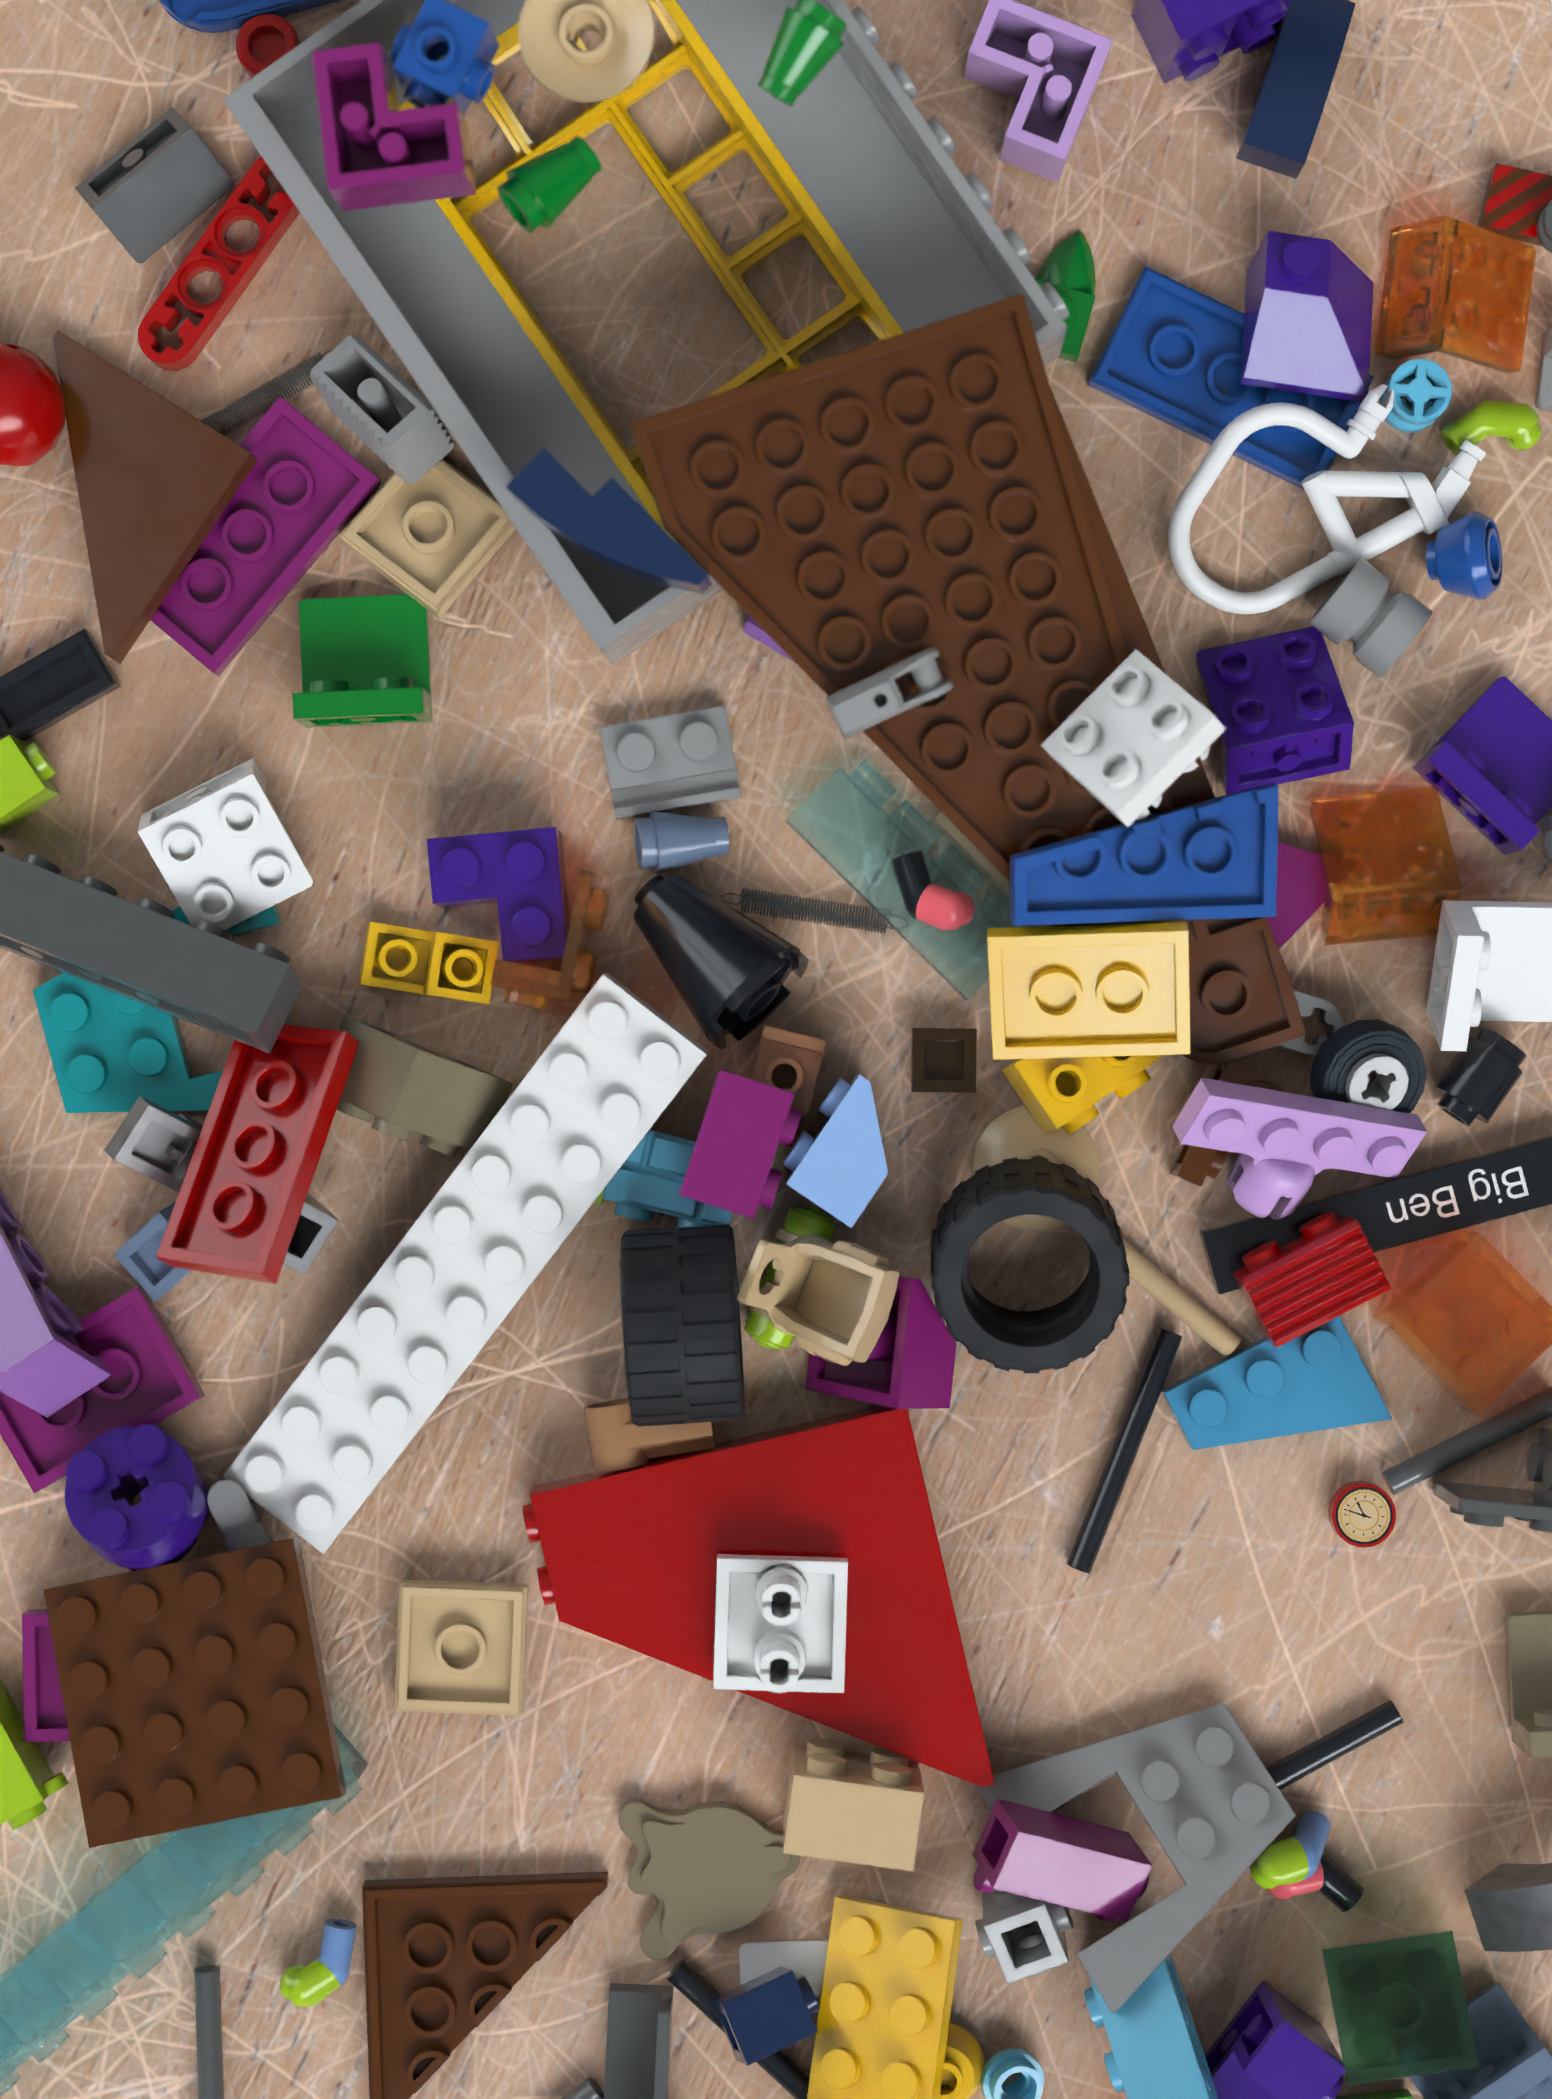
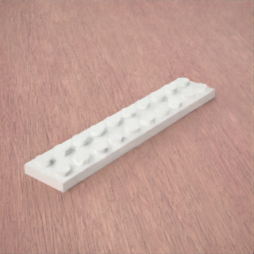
[223,972,709,1554]

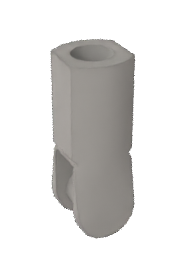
[825,647,954,739]
[207,1477,273,1551]

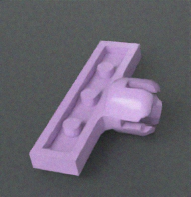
[1172,1078,1427,1220]

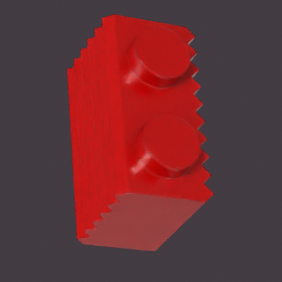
[1232,1211,1392,1348]

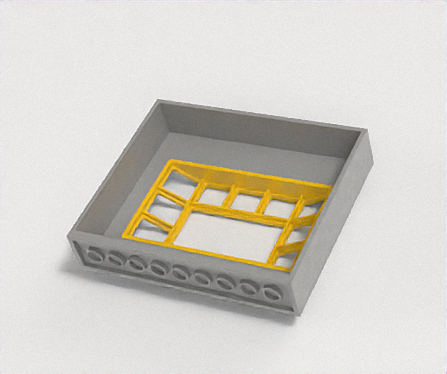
[223,0,1069,666]

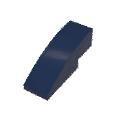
[1236,0,1356,179]
[505,448,712,594]

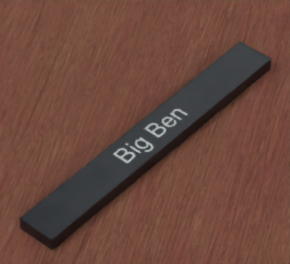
[1199,1136,1552,1295]

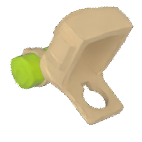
[737,1206,899,1366]

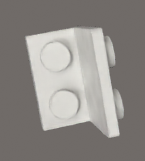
[137,758,313,930]
[1426,900,1552,1051]

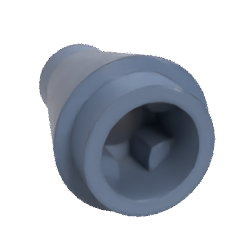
[634,811,729,874]

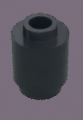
[1433,1028,1526,1126]

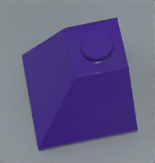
[1240,231,1374,402]

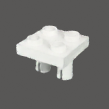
[1040,649,1226,827]
[713,1554,848,1693]

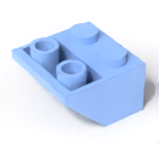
[782,1074,888,1228]

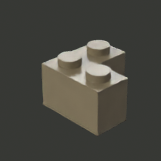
[336,1016,513,1157]

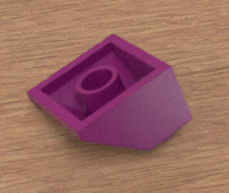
[805,1276,957,1409]

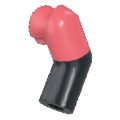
[891,851,975,931]
[1268,1853,1364,1912]

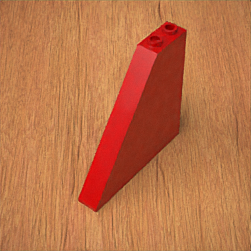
[523,1405,995,1787]

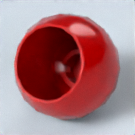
[0,342,65,466]

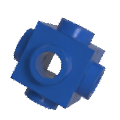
[391,0,499,116]

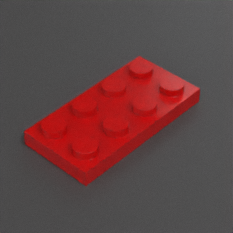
[156,1024,360,1284]

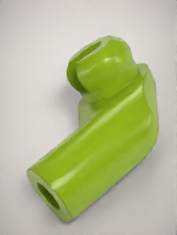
[1441,400,1542,456]

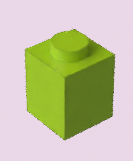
[0,735,61,835]

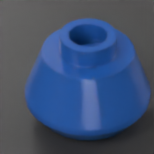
[1426,511,1502,600]

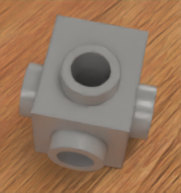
[975,1889,1074,1984]

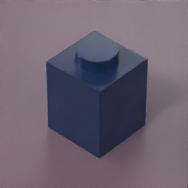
[712,1967,819,2066]

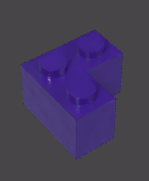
[427,827,573,965]
[1205,1980,1347,2099]

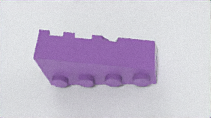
[0,1188,111,1418]

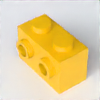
[1002,1055,1162,1135]

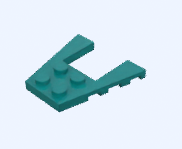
[33,904,282,1113]

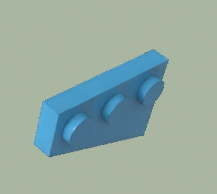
[1161,1316,1392,1450]

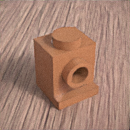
[751,1025,827,1115]

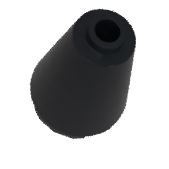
[633,874,809,1049]

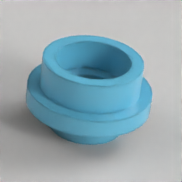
[980,2048,1044,2099]

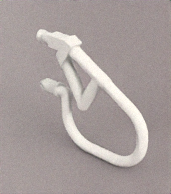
[1168,384,1486,615]

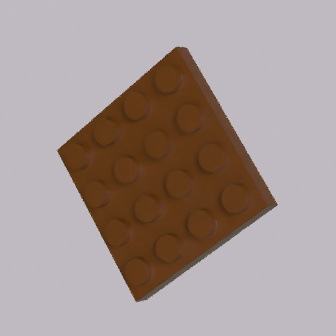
[44,1537,347,1848]

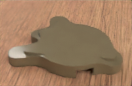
[618,1798,801,1961]

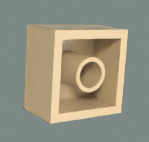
[783,1739,924,1872]

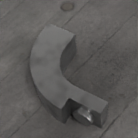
[105,1096,339,1274]
[1464,1863,1552,1952]

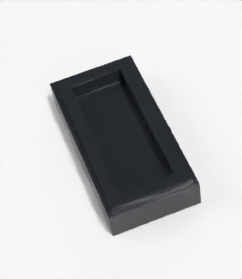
[0,629,121,741]

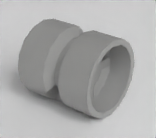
[1309,556,1433,678]

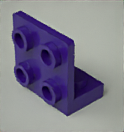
[1196,626,1354,795]
[1412,677,1552,855]

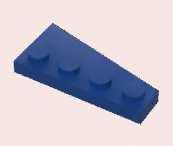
[1010,782,1279,926]

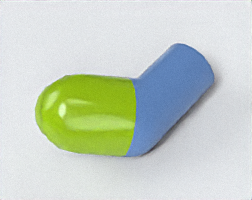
[1250,1811,1331,1889]
[280,1919,357,2007]

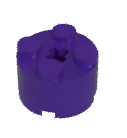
[65,1424,209,1571]

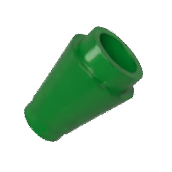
[757,0,847,107]
[498,136,601,233]

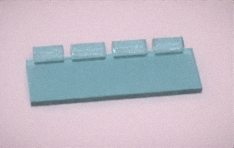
[785,759,1023,1000]

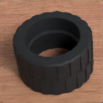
[931,1157,1129,1373]
[620,1224,745,1427]

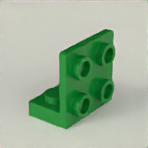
[292,594,433,728]

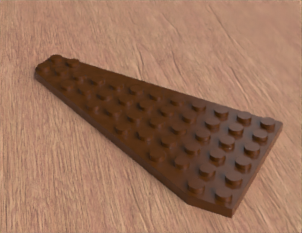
[630,294,1306,1064]

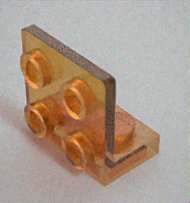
[1375,215,1536,374]
[1310,787,1462,946]

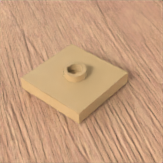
[338,459,516,619]
[394,1579,529,1716]

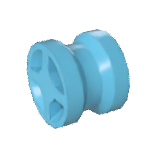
[1378,358,1452,433]

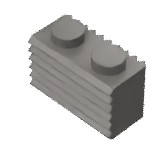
[310,334,455,484]

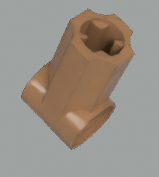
[584,1398,716,1472]

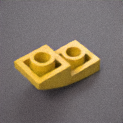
[358,922,499,1004]

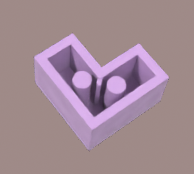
[964,0,1113,183]

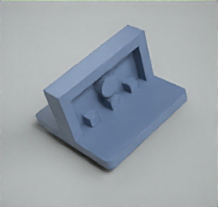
[1395,1982,1552,2099]

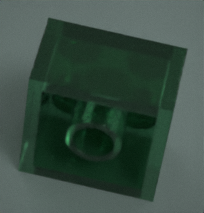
[1322,1929,1479,2085]

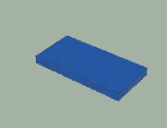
[1088,266,1374,490]

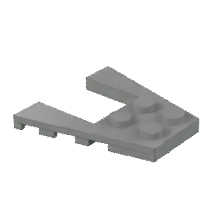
[974,1703,1296,2014]

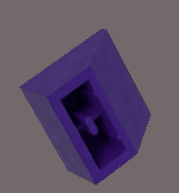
[1131,0,1292,84]

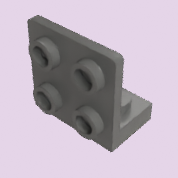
[1433,1428,1552,1533]

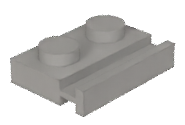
[600,706,741,820]

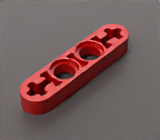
[138,156,300,371]

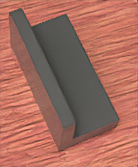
[75,107,234,263]
[604,1983,674,2099]

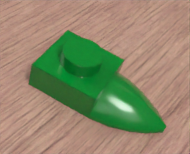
[1035,231,1096,362]

